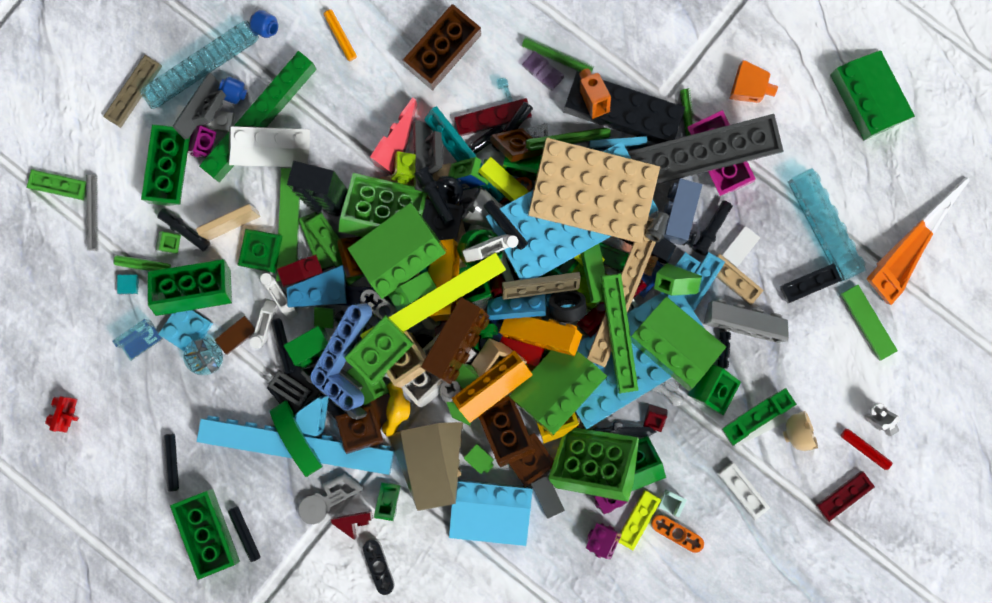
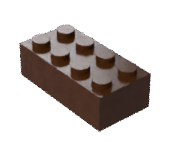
[403,4,481,91]
[421,297,490,384]

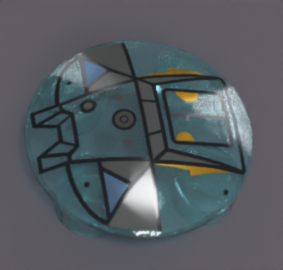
[183,338,223,375]

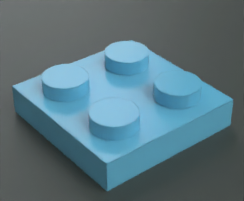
[158,310,213,354]

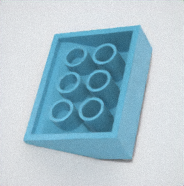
[449,479,533,546]

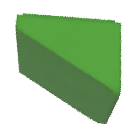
[156,231,181,254]
[314,307,335,329]
[456,364,479,389]

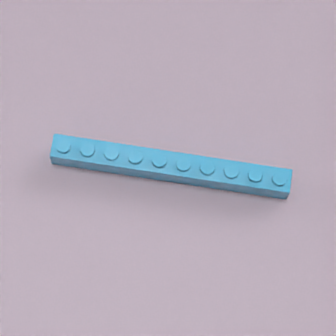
[196,415,394,475]

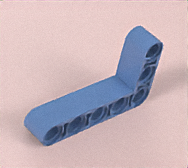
[311,303,372,410]

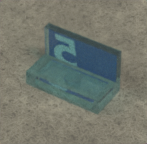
[112,319,163,361]

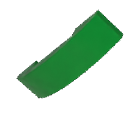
[722,388,797,446]
[270,400,323,477]

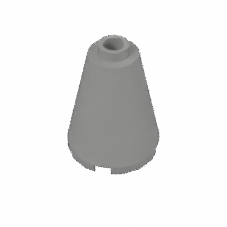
[462,187,503,230]

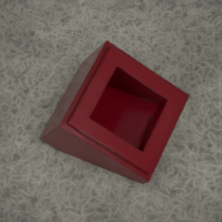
[643,404,668,432]

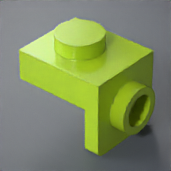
[391,151,416,184]

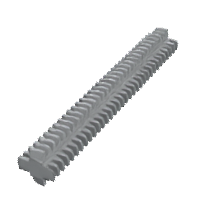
[86,175,99,251]

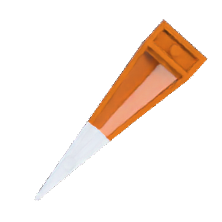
[866,178,969,305]

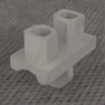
[865,403,901,436]

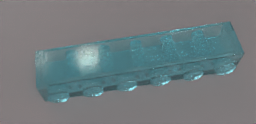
[787,168,866,282]

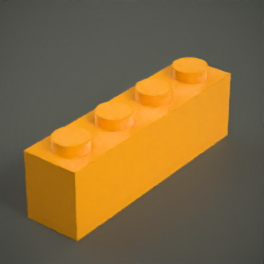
[428,239,460,321]
[499,316,582,356]
[451,351,533,423]

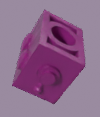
[188,125,217,158]
[593,495,628,514]
[586,523,622,559]

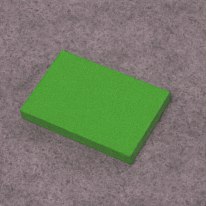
[344,315,414,386]

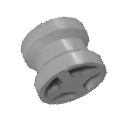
[440,381,460,402]

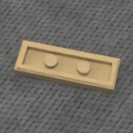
[716,254,764,305]

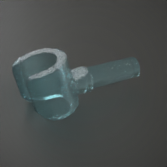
[497,78,513,102]

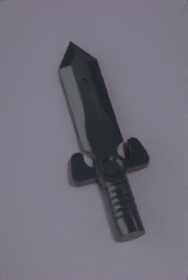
[593,421,656,437]

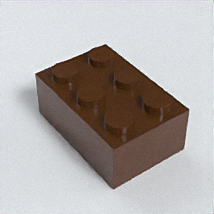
[479,396,536,468]

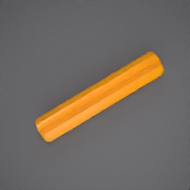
[324,9,357,61]

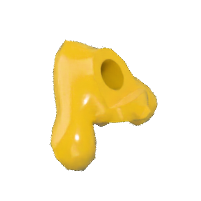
[382,382,411,437]

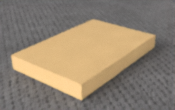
[196,204,261,240]

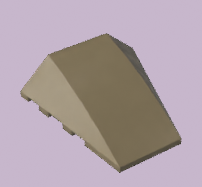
[389,422,463,511]

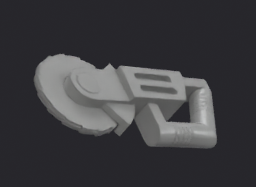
[298,473,363,525]

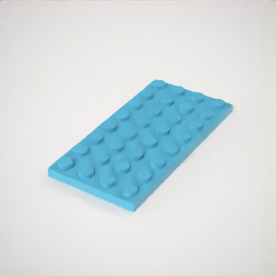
[485,141,658,280]
[575,292,704,430]

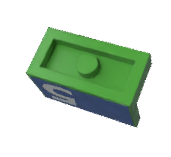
[448,157,489,191]

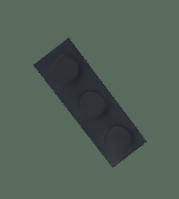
[780,263,842,304]

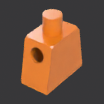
[729,60,778,103]
[579,69,611,119]

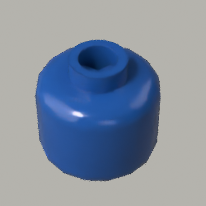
[250,10,279,38]
[218,77,247,104]

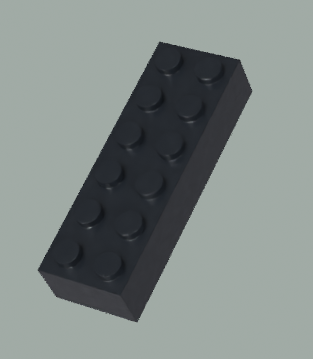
[563,71,685,144]
[287,161,348,217]

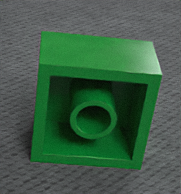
[284,326,330,368]

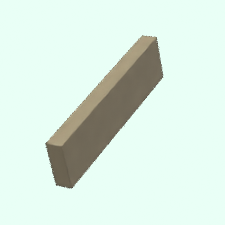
[103,55,162,128]
[502,272,581,300]

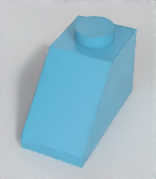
[294,395,329,436]

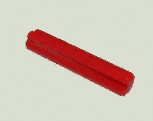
[841,429,893,470]

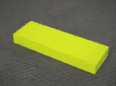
[619,490,661,551]

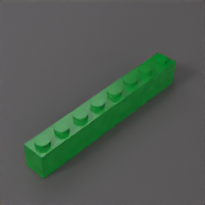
[199,51,317,183]

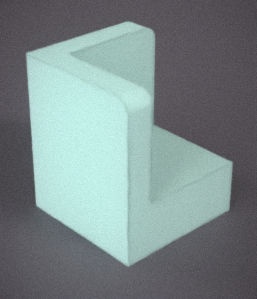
[658,489,687,518]

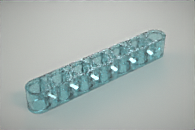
[140,21,259,109]

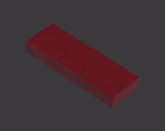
[815,471,875,522]

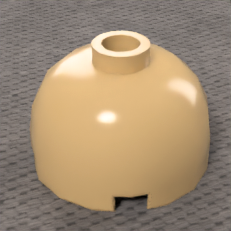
[783,411,818,451]

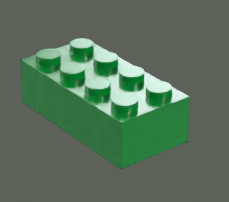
[148,259,232,316]
[170,489,240,580]

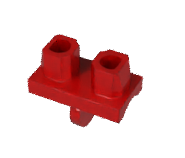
[45,396,79,433]

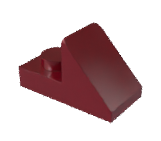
[331,511,373,540]

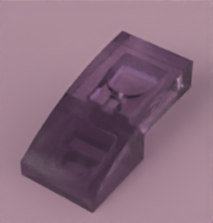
[522,51,564,91]

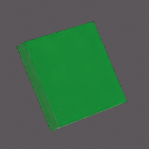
[237,228,283,273]

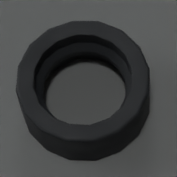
[549,290,586,323]

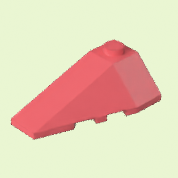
[370,97,417,175]

